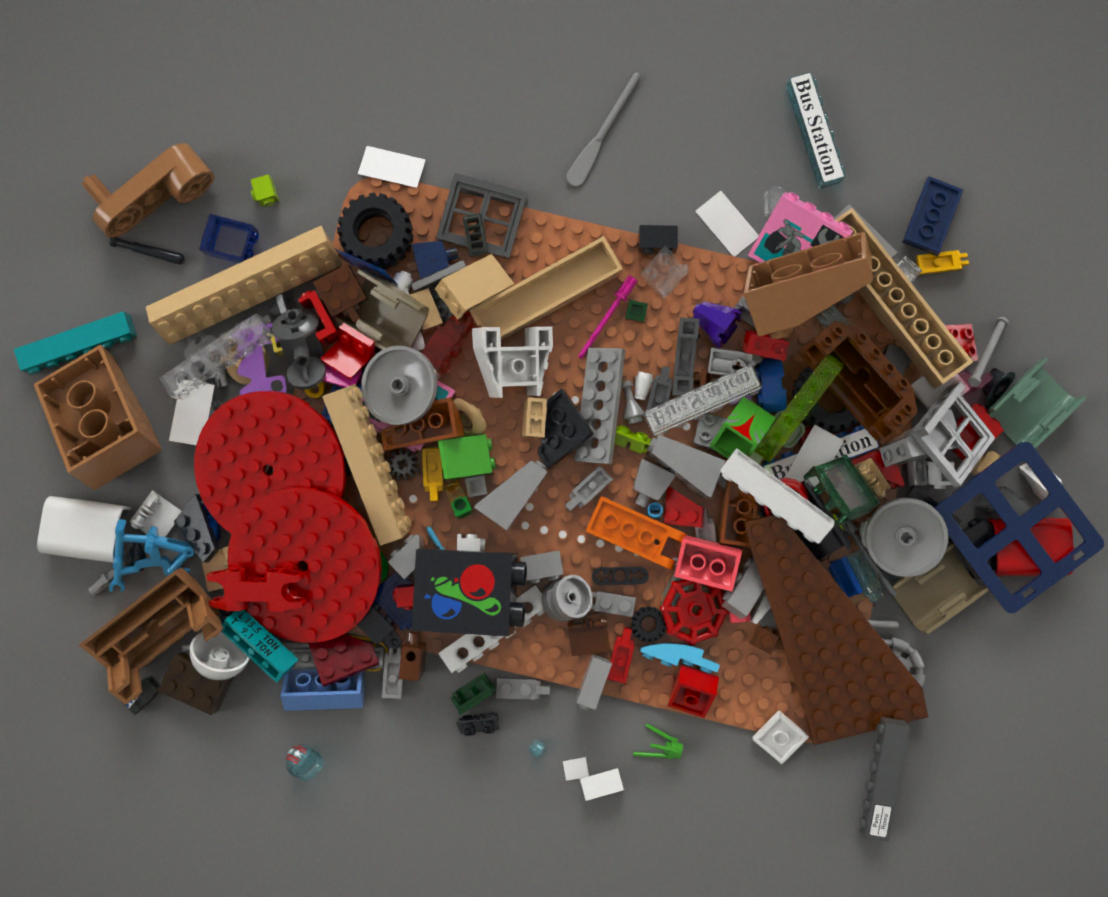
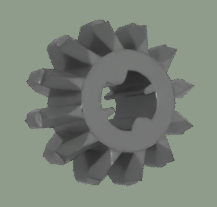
[388,448,420,481]

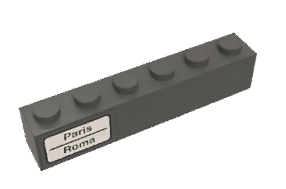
[859,717,910,842]

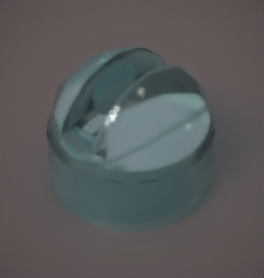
[529,740,546,758]

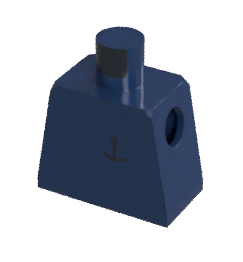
[411,241,459,279]

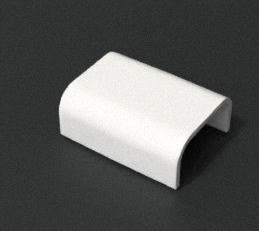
[37,496,131,563]

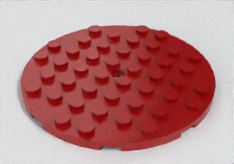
[194,390,346,534]
[227,487,382,643]

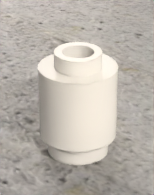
[391,271,414,292]

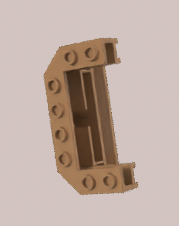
[79,568,223,705]

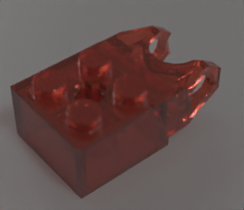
[421,311,473,377]

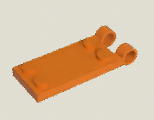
[585,496,687,570]

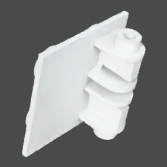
[129,490,181,537]

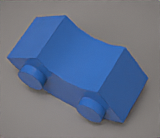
[754,358,786,413]

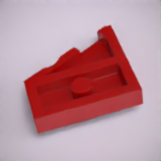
[664,487,705,528]

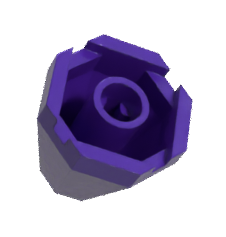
[692,301,742,348]

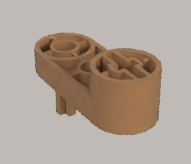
[81,143,214,238]

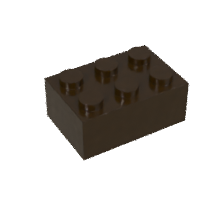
[158,652,234,715]

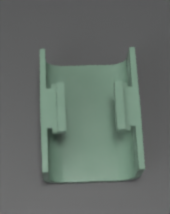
[986,357,1087,449]

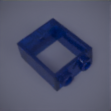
[199,214,259,263]

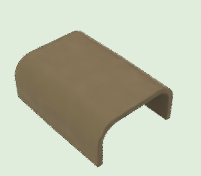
[335,270,429,350]
[891,542,989,634]

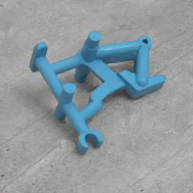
[109,519,194,592]

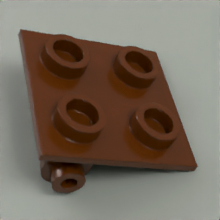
[567,613,610,656]

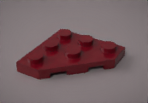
[308,634,380,687]

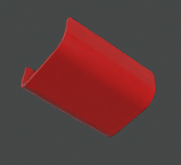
[986,518,1074,576]

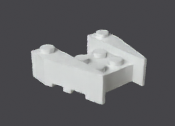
[472,327,553,398]

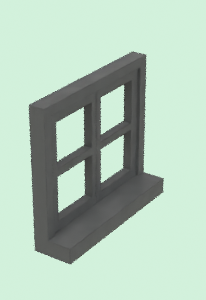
[436,173,528,259]

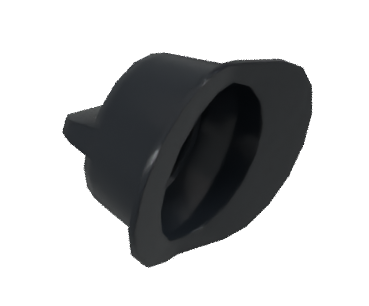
[982,368,1015,410]

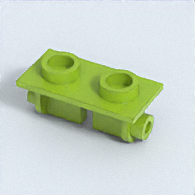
[614,425,651,454]

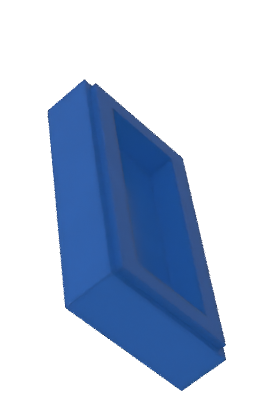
[829,556,863,598]

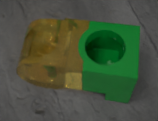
[444,480,474,520]

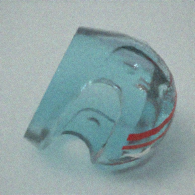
[285,744,324,781]

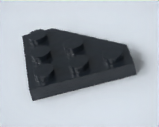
[538,388,594,469]

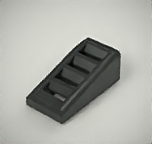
[462,213,489,257]

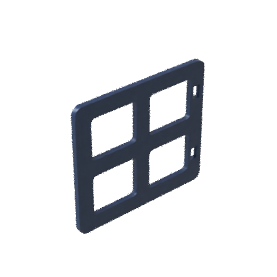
[934,442,1104,613]

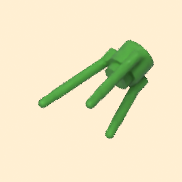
[633,724,683,760]

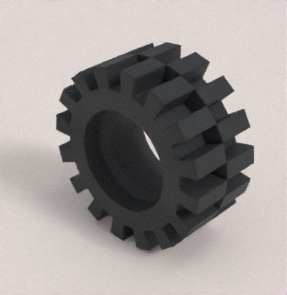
[631,606,667,643]

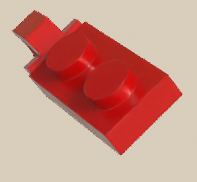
[606,627,634,684]

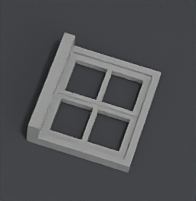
[910,381,995,488]

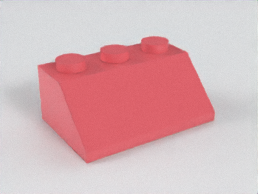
[674,535,743,592]

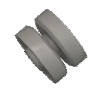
[542,575,593,622]

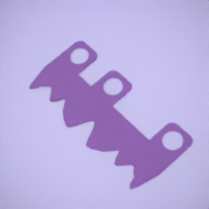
[232,323,287,395]

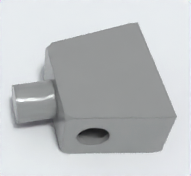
[632,459,676,508]

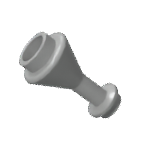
[621,380,645,425]

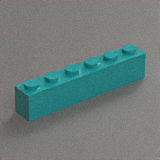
[13,311,137,375]

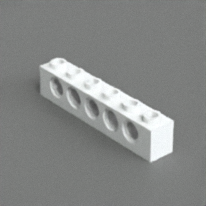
[438,585,545,673]

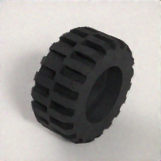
[337,193,413,270]
[791,366,859,433]

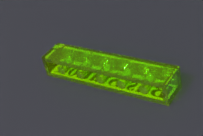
[754,354,844,462]

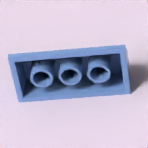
[281,669,365,711]

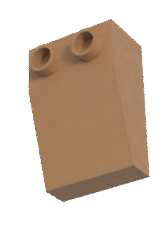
[744,232,873,339]
[33,345,162,490]

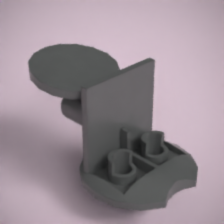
[271,308,326,390]

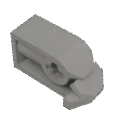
[708,347,763,376]

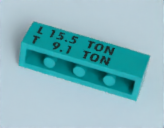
[221,610,299,683]

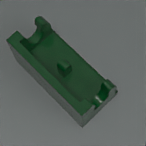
[451,672,496,715]

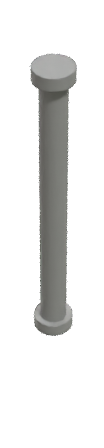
[968,317,1009,387]

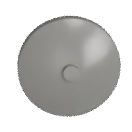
[361,346,437,425]
[865,498,948,577]

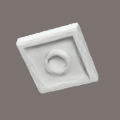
[752,710,809,764]

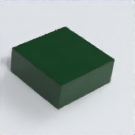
[625,300,648,323]

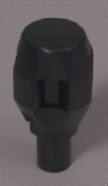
[127,542,146,571]

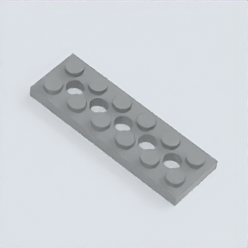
[574,348,626,465]

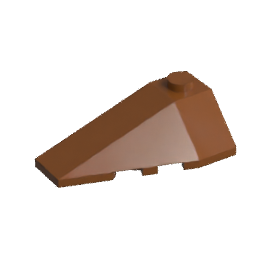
[381,397,465,451]
[717,480,758,548]

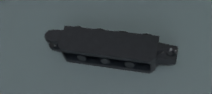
[357,602,403,650]

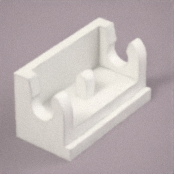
[580,768,624,801]

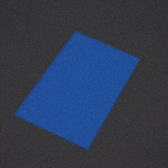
[334,248,398,285]

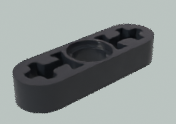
[592,567,648,585]

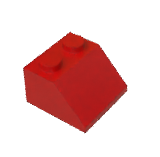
[667,665,719,718]

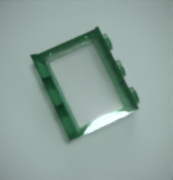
[803,454,880,526]

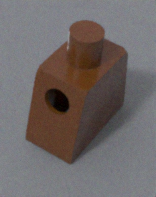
[398,632,426,681]

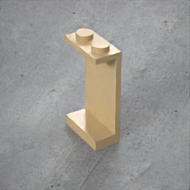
[435,254,514,320]

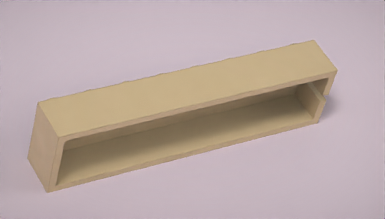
[469,236,623,341]
[322,384,412,546]

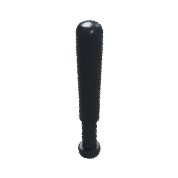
[109,237,185,265]

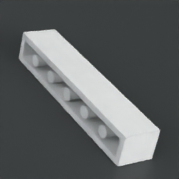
[720,448,835,544]

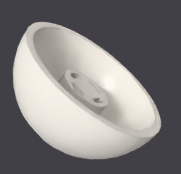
[190,632,250,680]

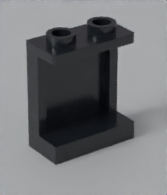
[948,518,996,579]

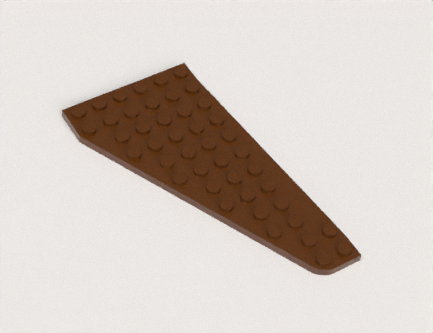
[743,515,928,745]

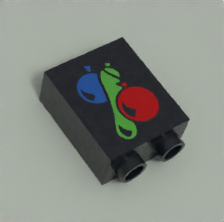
[412,549,527,636]

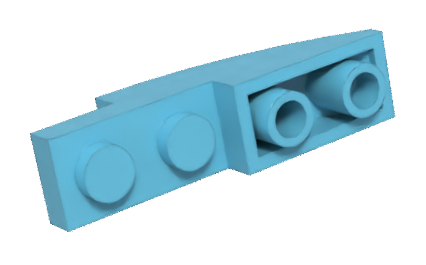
[639,642,720,674]

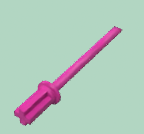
[578,275,638,359]

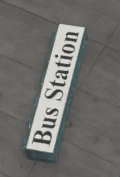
[785,72,846,189]

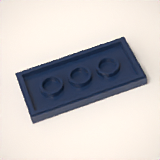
[902,176,963,256]

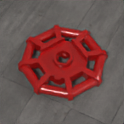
[660,579,729,646]

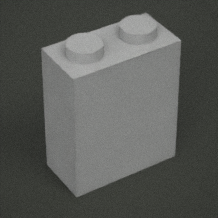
[576,654,612,711]

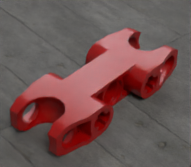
[206,567,306,612]

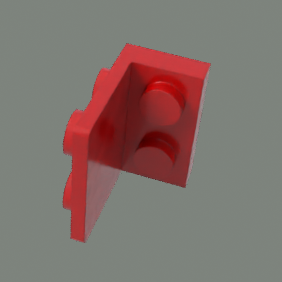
[320,323,375,380]

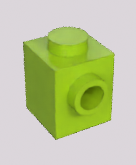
[251,174,279,207]

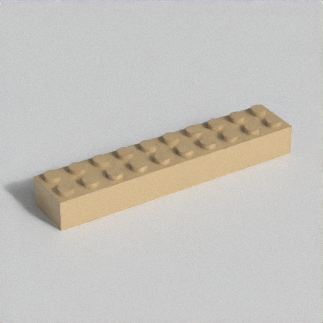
[835,208,973,390]
[146,225,342,345]

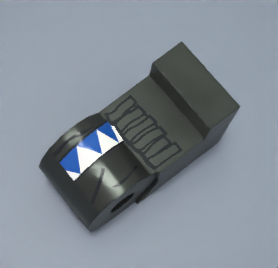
[124,676,160,715]

